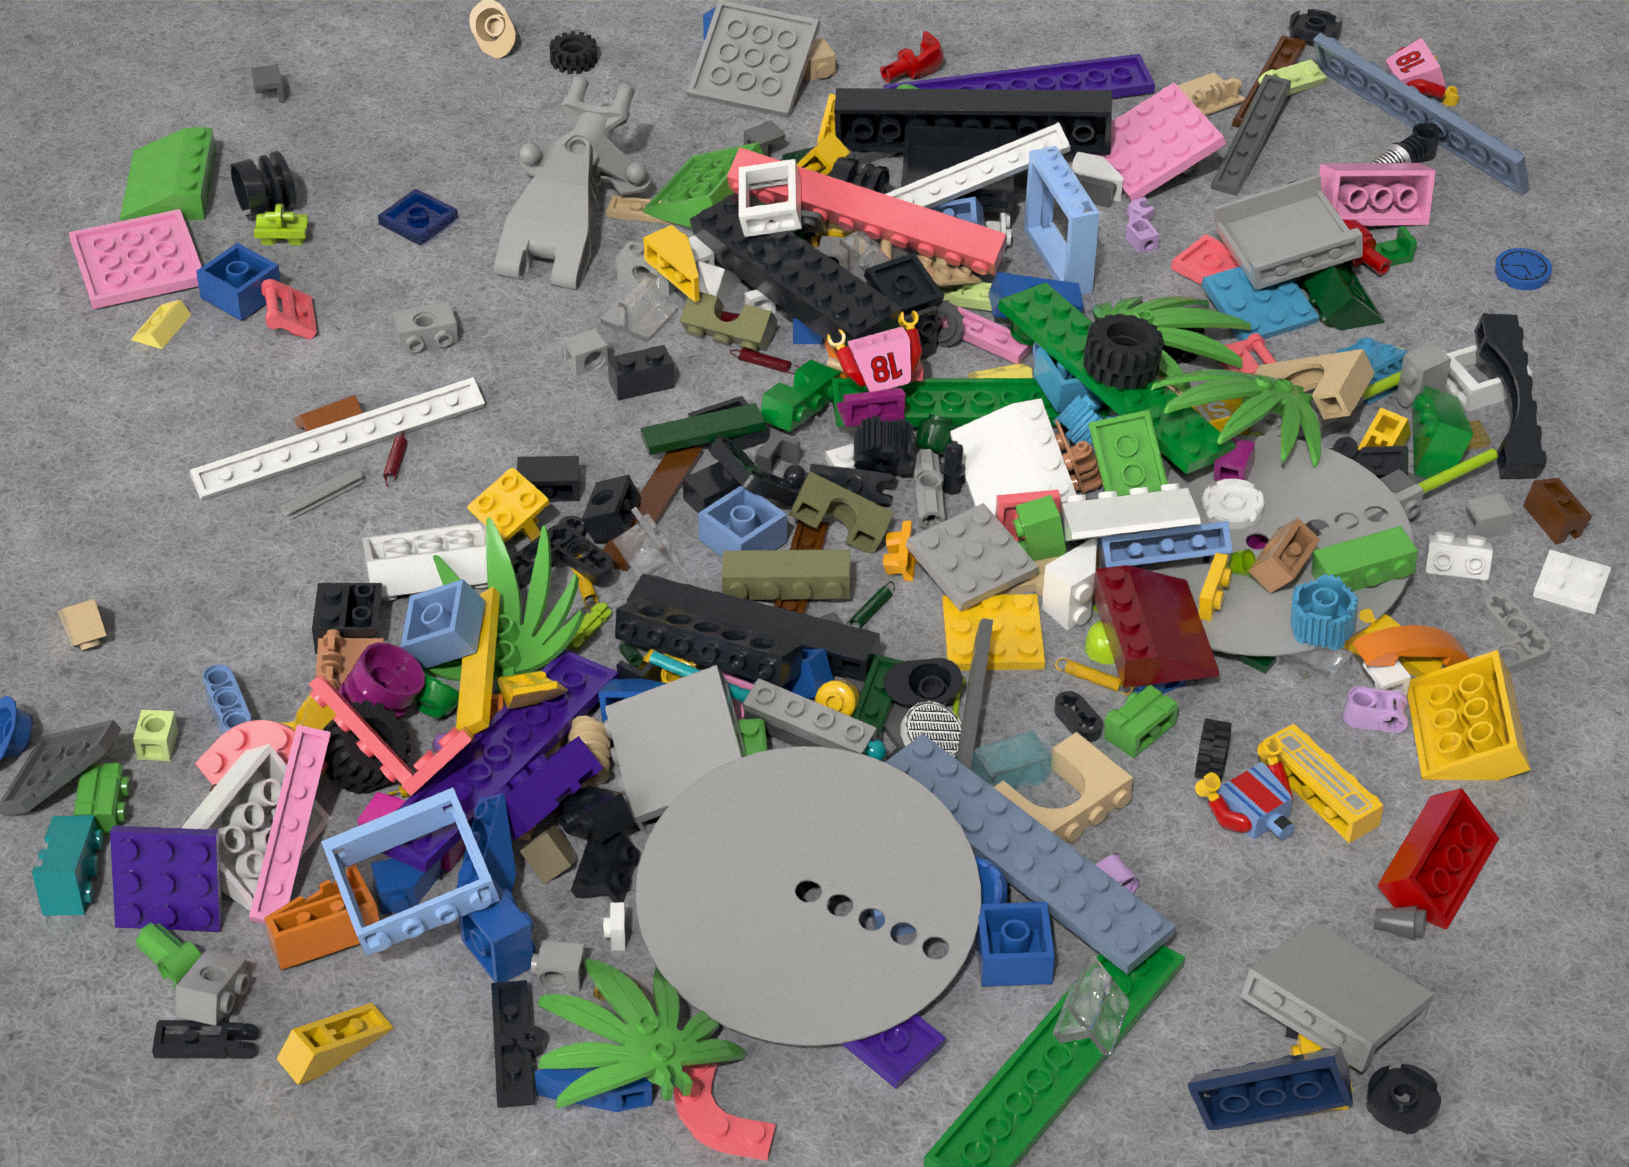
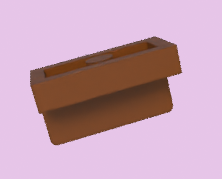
[294,395,362,432]

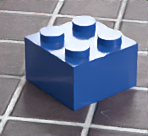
[196,243,281,321]
[459,879,536,982]
[975,902,1055,987]

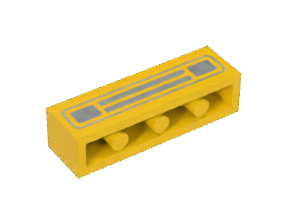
[1260,723,1384,843]

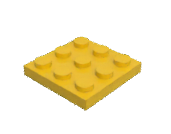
[942,594,1045,671]

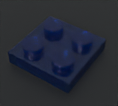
[378,188,458,246]

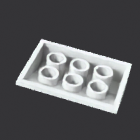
[950,398,1076,520]
[1060,483,1201,542]
[362,522,488,601]
[181,744,332,911]

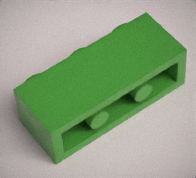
[1311,526,1418,592]

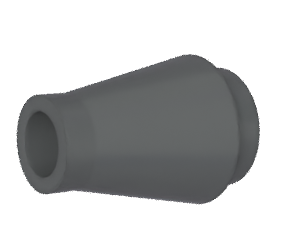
[1374,905,1427,940]

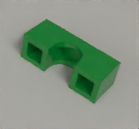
[761,359,841,432]

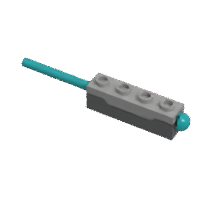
[649,651,886,761]

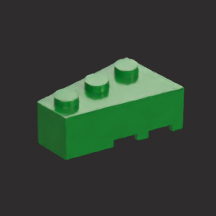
[1412,385,1474,483]

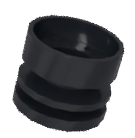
[230,151,296,220]
[830,156,890,194]

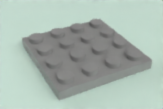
[687,0,820,118]

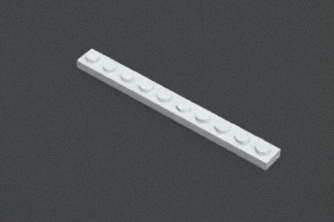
[190,377,485,501]

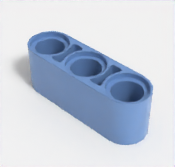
[203,664,252,735]

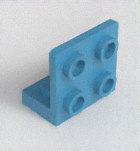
[1335,337,1407,405]

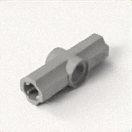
[913,449,945,530]

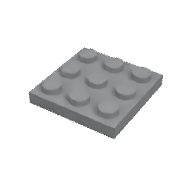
[906,503,1039,612]

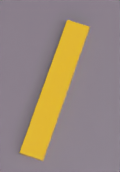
[456,587,500,735]

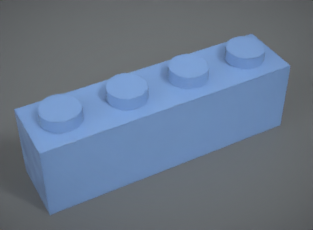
[1097,521,1233,568]

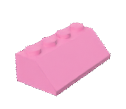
[1319,163,1436,226]

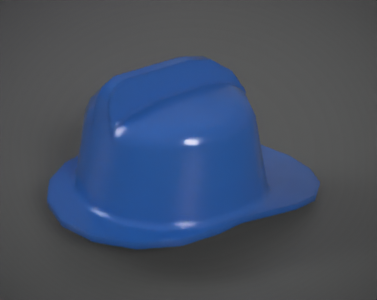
[0,696,33,761]

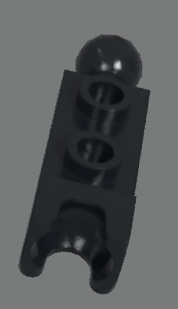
[783,463,896,504]

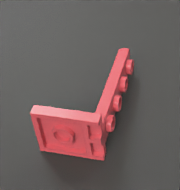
[309,676,474,796]

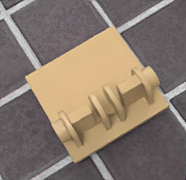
[1177,72,1245,116]
[917,255,981,286]

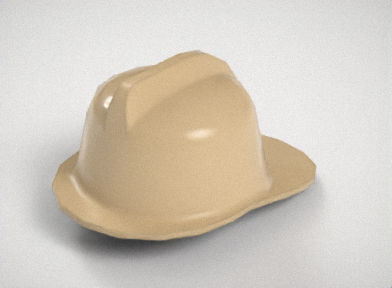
[470,0,516,59]

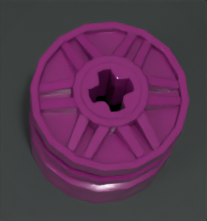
[339,642,425,720]

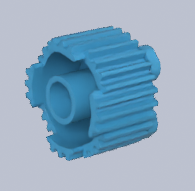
[1053,395,1112,458]
[1290,574,1358,650]

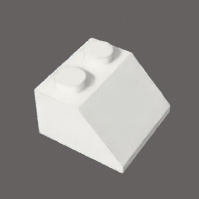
[1042,538,1097,630]

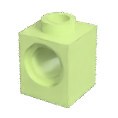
[133,710,178,761]

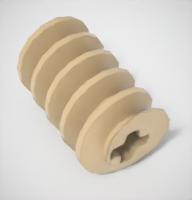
[569,716,610,789]

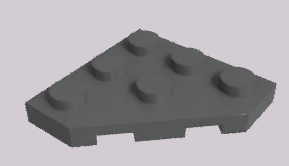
[0,720,121,817]

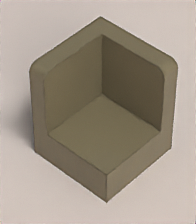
[520,824,578,883]

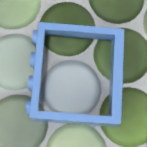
[1024,146,1100,295]
[321,788,500,956]

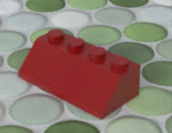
[1377,788,1499,930]

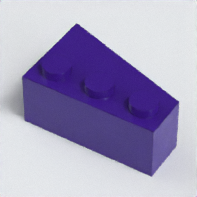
[492,736,603,842]

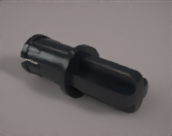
[941,441,966,495]

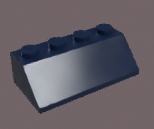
[1188,1047,1353,1130]

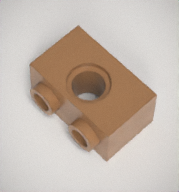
[1248,518,1320,593]

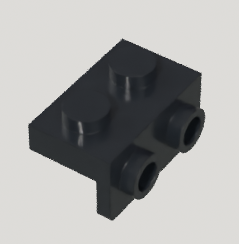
[571,831,639,903]

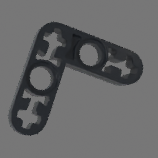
[710,435,802,506]
[511,524,616,589]

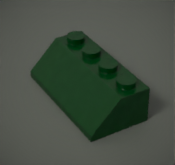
[1298,261,1385,331]

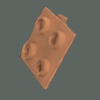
[1054,420,1102,500]
[316,629,384,692]

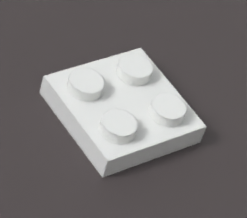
[1533,550,1611,615]

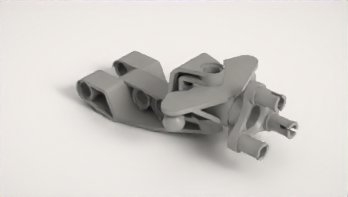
[494,76,651,290]

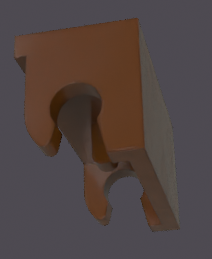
[1523,478,1592,545]

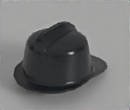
[883,658,963,706]

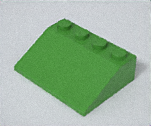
[120,127,216,221]
[642,142,764,228]

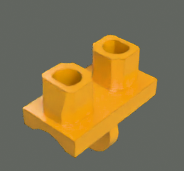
[883,521,920,581]

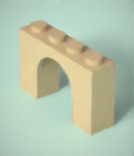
[1241,349,1375,420]
[994,732,1133,842]

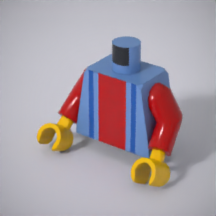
[1195,737,1295,840]

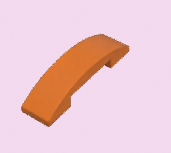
[1353,625,1471,666]

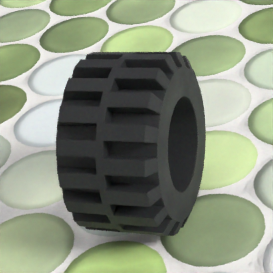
[1083,314,1164,389]
[323,700,411,794]

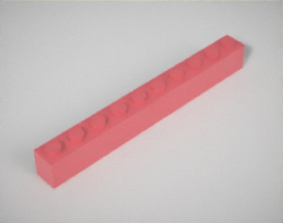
[727,148,1007,276]

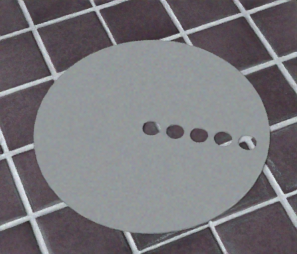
[1133,435,1414,656]
[635,746,981,1046]

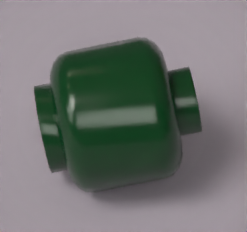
[915,414,957,460]

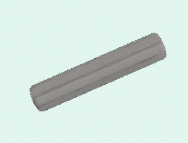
[281,468,364,520]

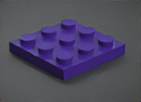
[110,826,222,932]

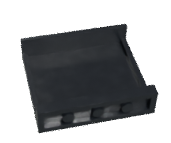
[901,125,1016,213]

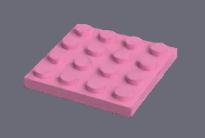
[1092,83,1227,201]
[69,209,202,309]

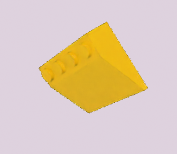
[1407,650,1531,780]

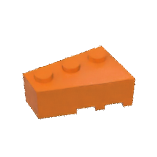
[264,864,379,970]

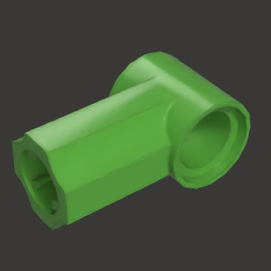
[136,923,202,988]

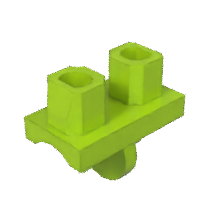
[254,204,308,245]

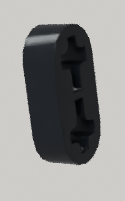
[1054,691,1103,742]

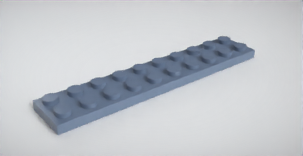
[1313,33,1529,195]
[885,734,1176,974]

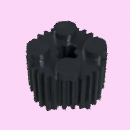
[853,416,915,475]

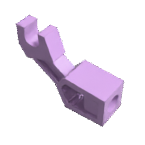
[1125,197,1159,254]

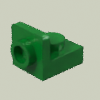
[1375,226,1417,266]

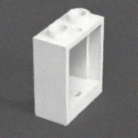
[739,159,802,237]
[1446,345,1533,412]

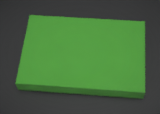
[1088,410,1168,497]

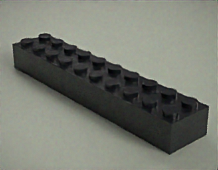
[834,88,1112,155]
[690,193,906,347]

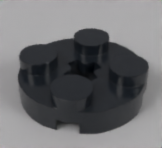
[1289,9,1342,42]
[1366,1064,1441,1134]

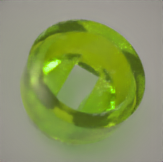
[1228,549,1256,575]

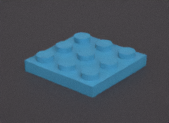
[1201,266,1319,341]

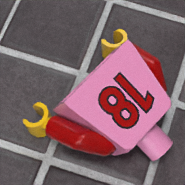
[1386,38,1460,106]
[827,311,922,392]

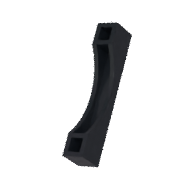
[1474,313,1547,479]

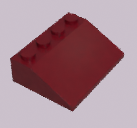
[1093,565,1219,688]

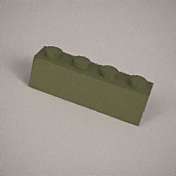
[722,550,851,600]

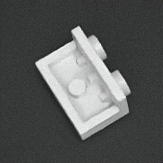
[1426,531,1493,580]

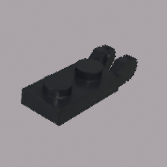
[152,1020,259,1059]

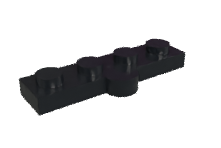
[1328,437,1409,479]
[491,980,546,1108]

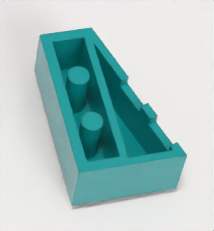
[32,815,103,916]

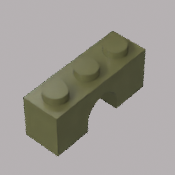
[680,291,778,352]
[789,471,894,554]

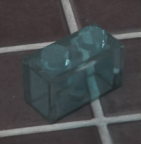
[972,730,1051,790]

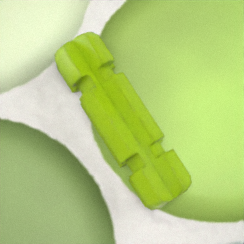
[567,602,612,650]

